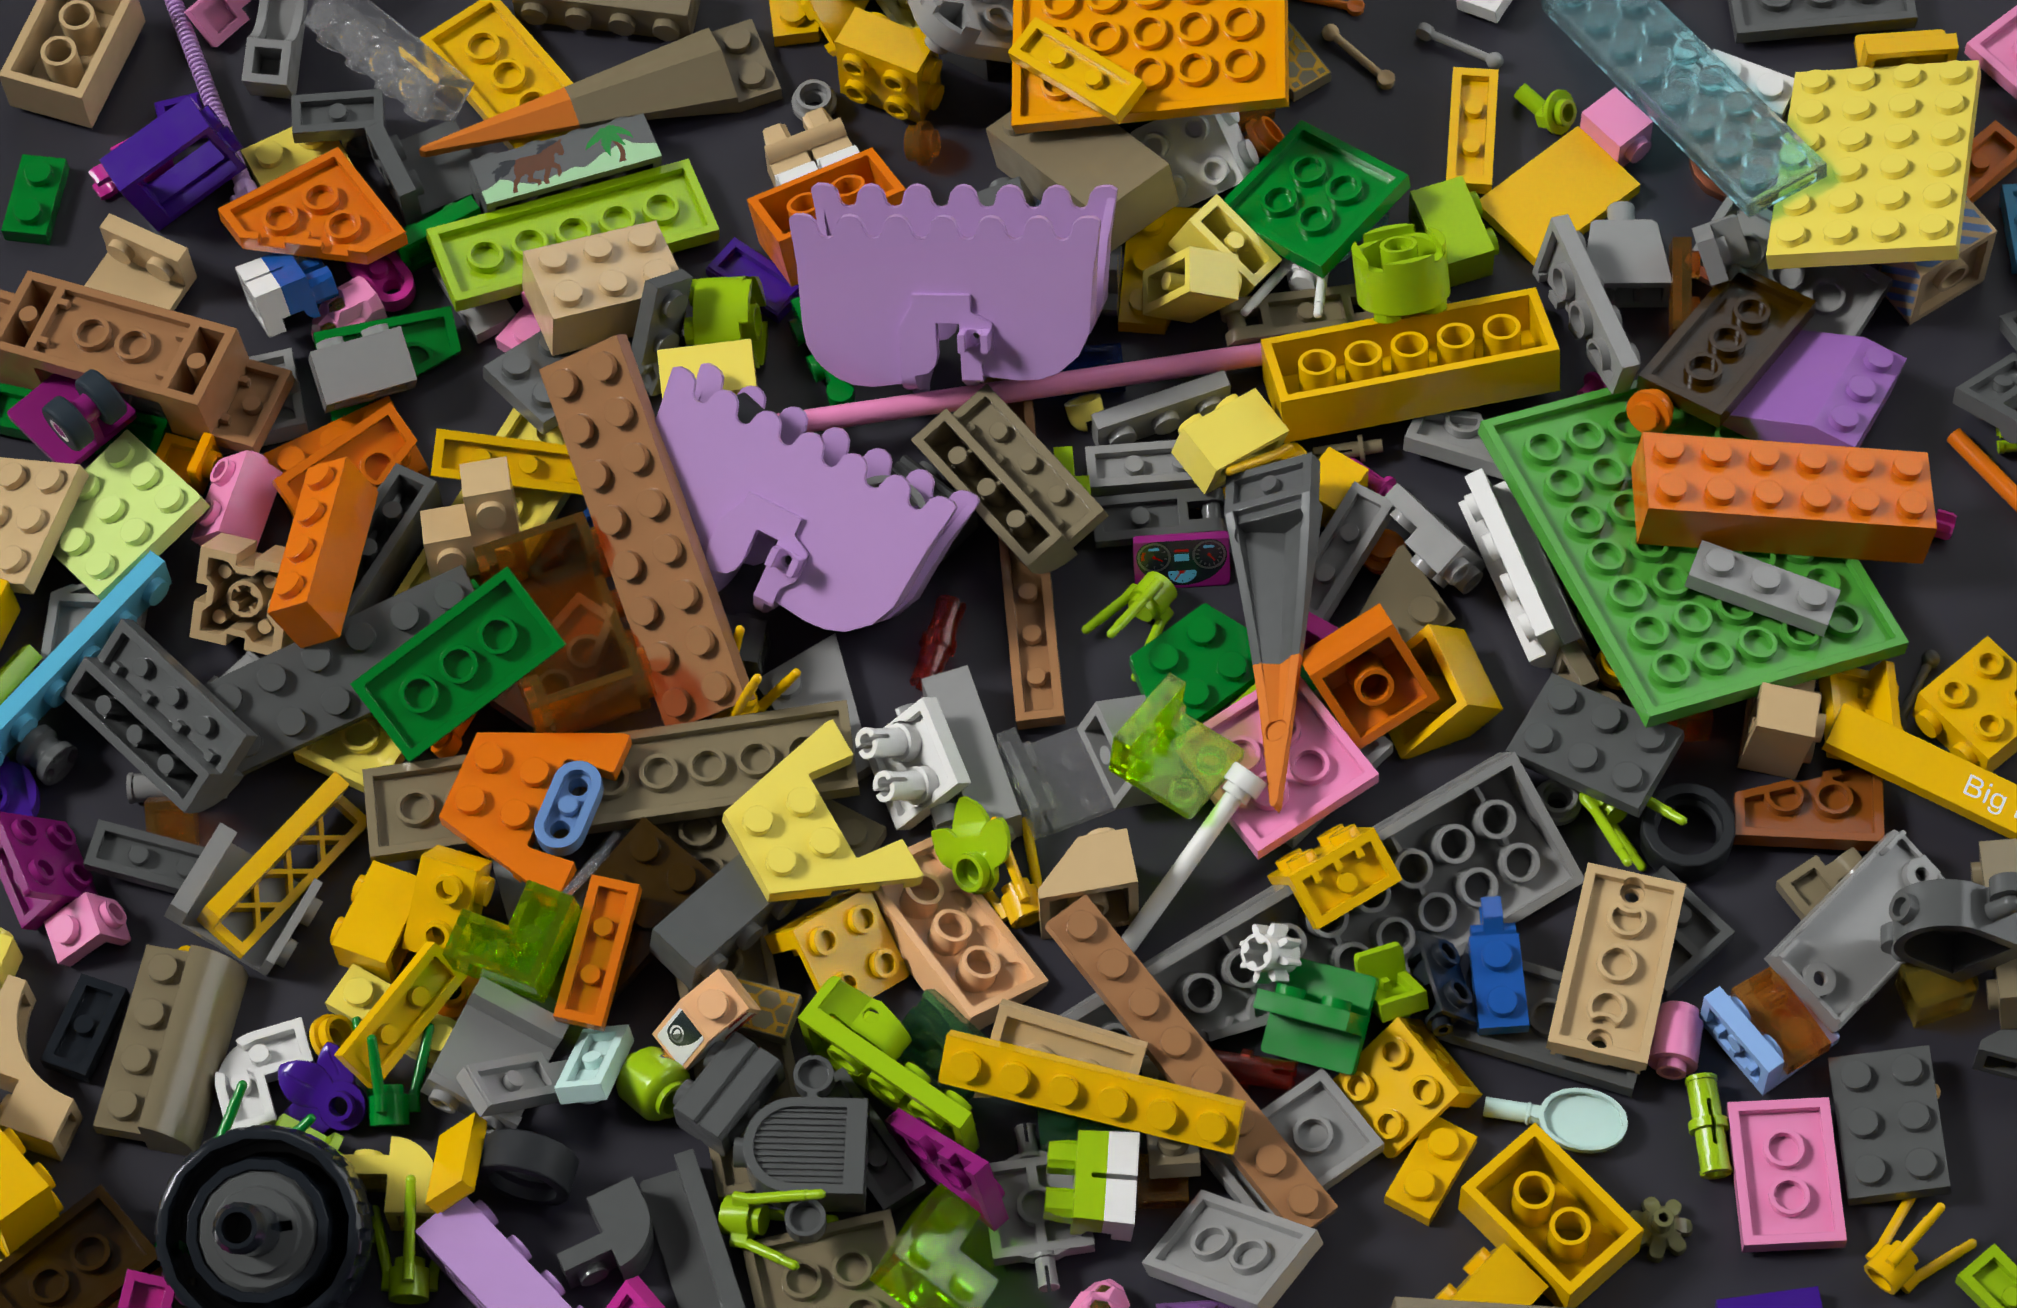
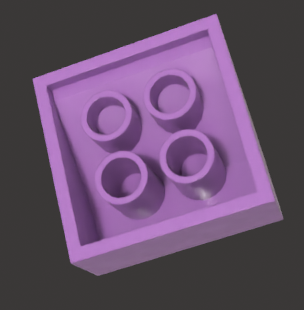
[1722,330,1907,448]

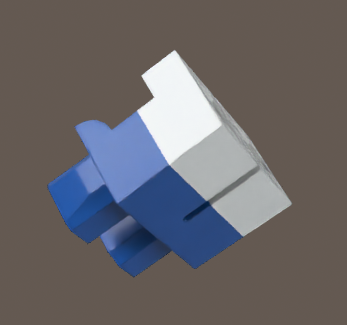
[235,253,339,338]

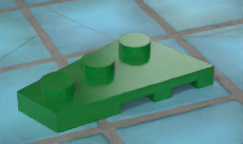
[313,306,461,422]

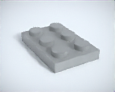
[1201,1068,1384,1215]
[1142,1189,1323,1308]

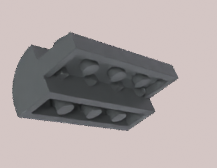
[60,619,258,813]

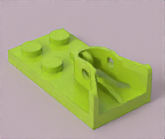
[798,976,980,1153]

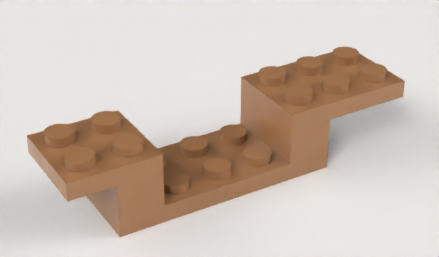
[0,270,295,453]

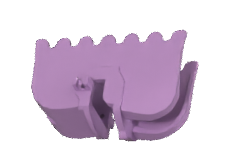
[789,182,1118,393]
[655,363,980,632]

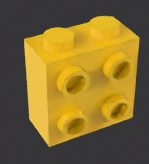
[835,7,944,124]
[1912,636,2017,772]

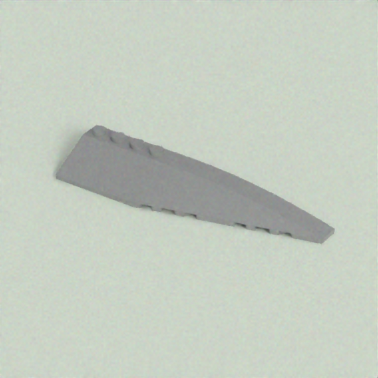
[1059,752,1584,1057]

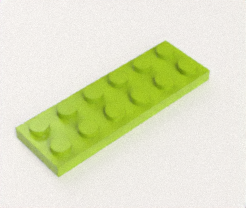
[426,158,720,312]

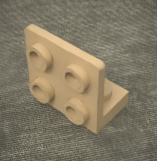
[84,213,197,311]

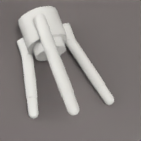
[1240,257,1329,318]

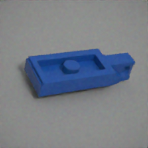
[1468,896,1530,1035]

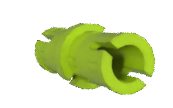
[1684,1072,1733,1179]

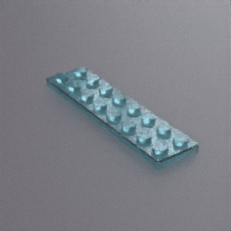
[1541,0,1827,218]

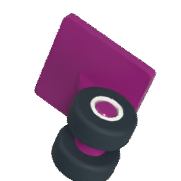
[7,369,137,464]

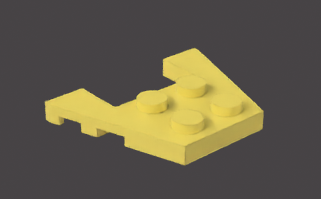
[722,719,923,902]

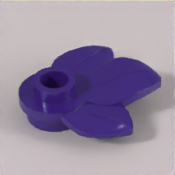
[278,1042,368,1134]

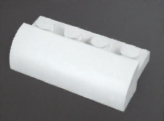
[1458,468,1592,668]

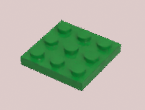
[1224,120,1411,278]

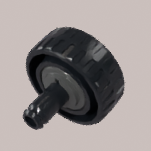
[154,1125,375,1308]

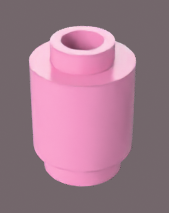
[1648,1001,1703,1080]

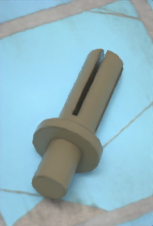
[1312,434,1384,463]

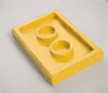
[1480,126,1641,266]

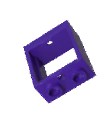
[99,95,247,231]

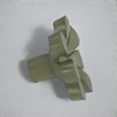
[1628,1197,1693,1263]

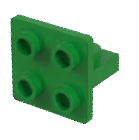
[1253,958,1379,1075]

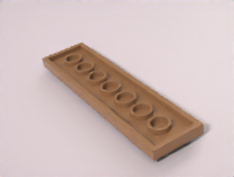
[539,334,756,726]

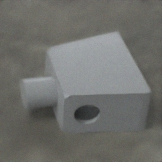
[1587,201,1672,308]

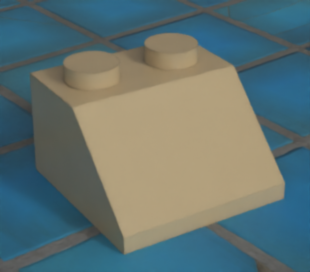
[1038,827,1139,940]

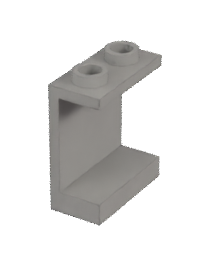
[164,822,323,976]
[420,976,570,1134]

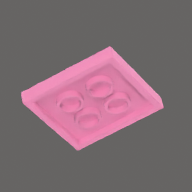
[1173,676,1379,860]

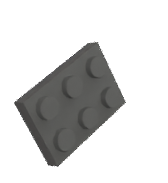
[1506,673,1684,818]
[1828,1045,1951,1206]

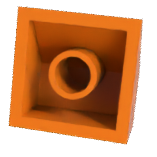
[1302,603,1441,750]

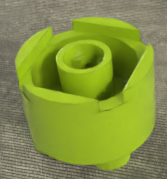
[1351,223,1451,324]
[684,276,768,368]

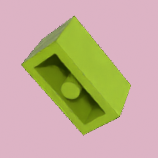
[1408,176,1499,287]

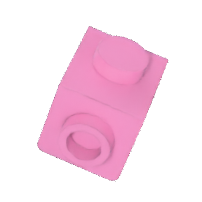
[43,892,131,967]

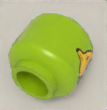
[616,1046,690,1121]

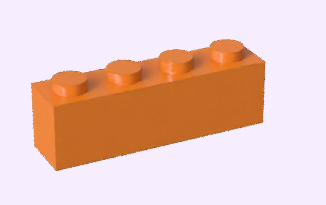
[267,456,379,648]

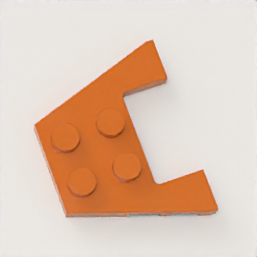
[439,732,632,909]

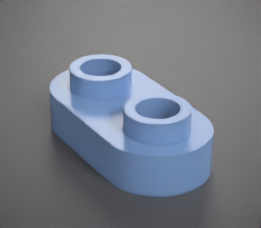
[534,761,604,856]

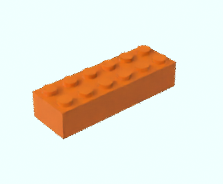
[1631,432,1937,564]

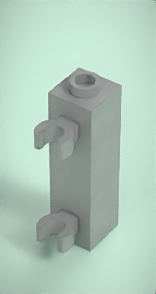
[895,665,1023,842]

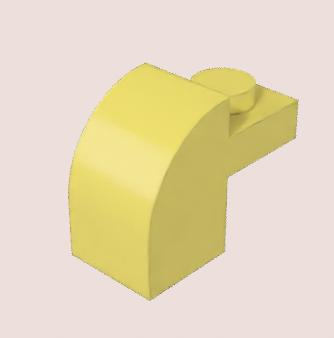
[340,1136,436,1231]

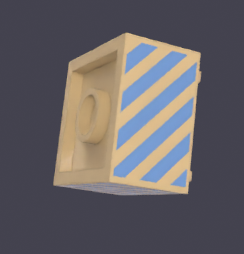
[1879,196,1997,325]

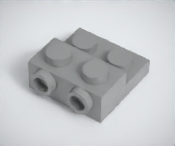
[1384,483,1486,594]

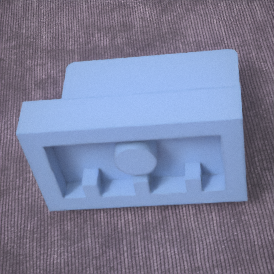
[1699,967,1840,1096]

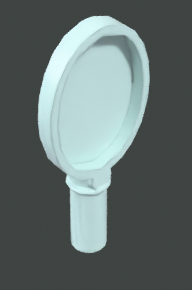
[1483,1087,1628,1154]

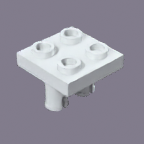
[855,697,971,830]

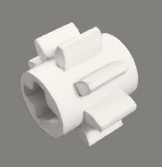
[1239,923,1302,984]

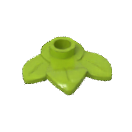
[931,796,1011,894]

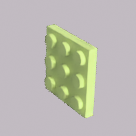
[52,429,210,601]

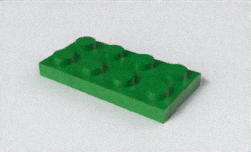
[350,566,567,762]

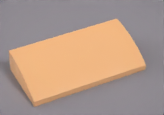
[850,837,1049,1034]

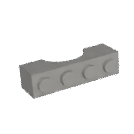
[241,0,308,99]

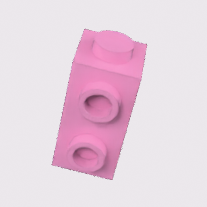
[191,450,283,549]

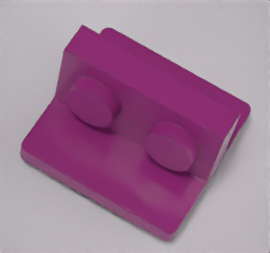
[0,812,99,931]

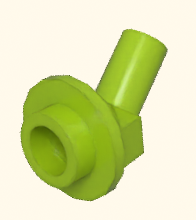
[1513,83,1577,135]

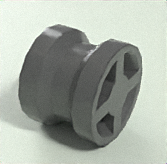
[16,724,78,786]

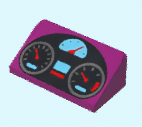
[1133,531,1230,588]

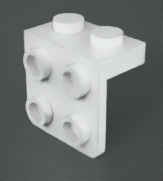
[1131,112,1259,207]

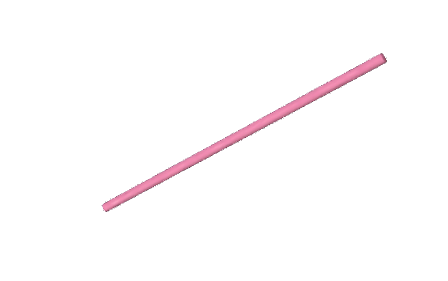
[777,303,1544,432]

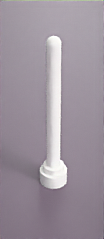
[1121,761,1267,953]

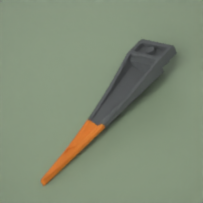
[1224,452,1323,813]

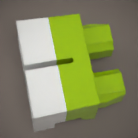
[1043,1130,1140,1242]

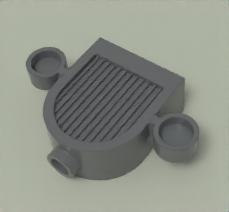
[1880,872,2017,982]
[733,1055,871,1244]

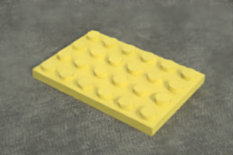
[1766,60,1981,269]

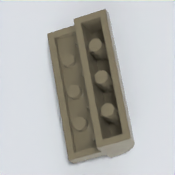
[911,384,1109,574]
[93,944,249,1156]

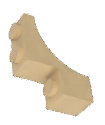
[0,974,83,1161]

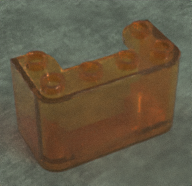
[473,511,657,733]

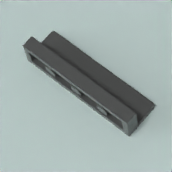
[640,1148,745,1308]

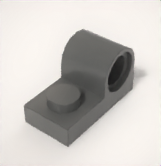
[291,88,386,158]

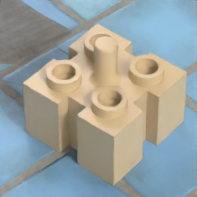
[189,532,294,655]

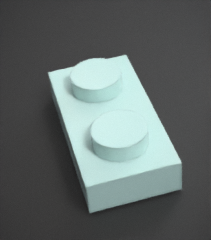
[554,1024,634,1105]

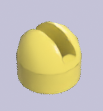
[1064,393,1104,432]

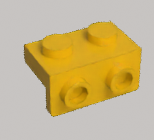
[1819,660,1904,761]

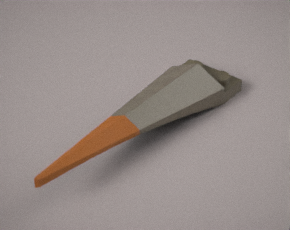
[419,19,783,158]

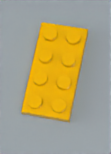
[419,0,584,150]

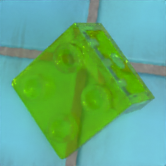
[1109,673,1245,819]

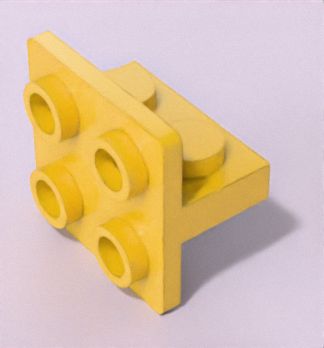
[1854,29,1959,68]

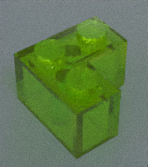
[443,880,582,1003]
[869,1183,999,1308]

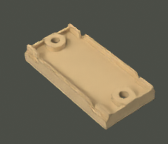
[1546,862,1686,1074]

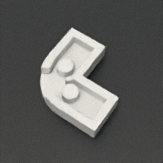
[215,1017,314,1129]

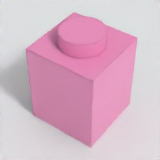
[1580,87,1653,167]

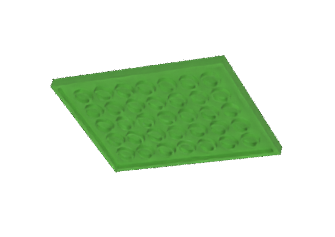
[1478,380,1909,728]

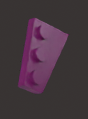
[884,1108,1009,1232]

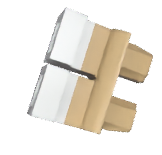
[763,107,860,187]

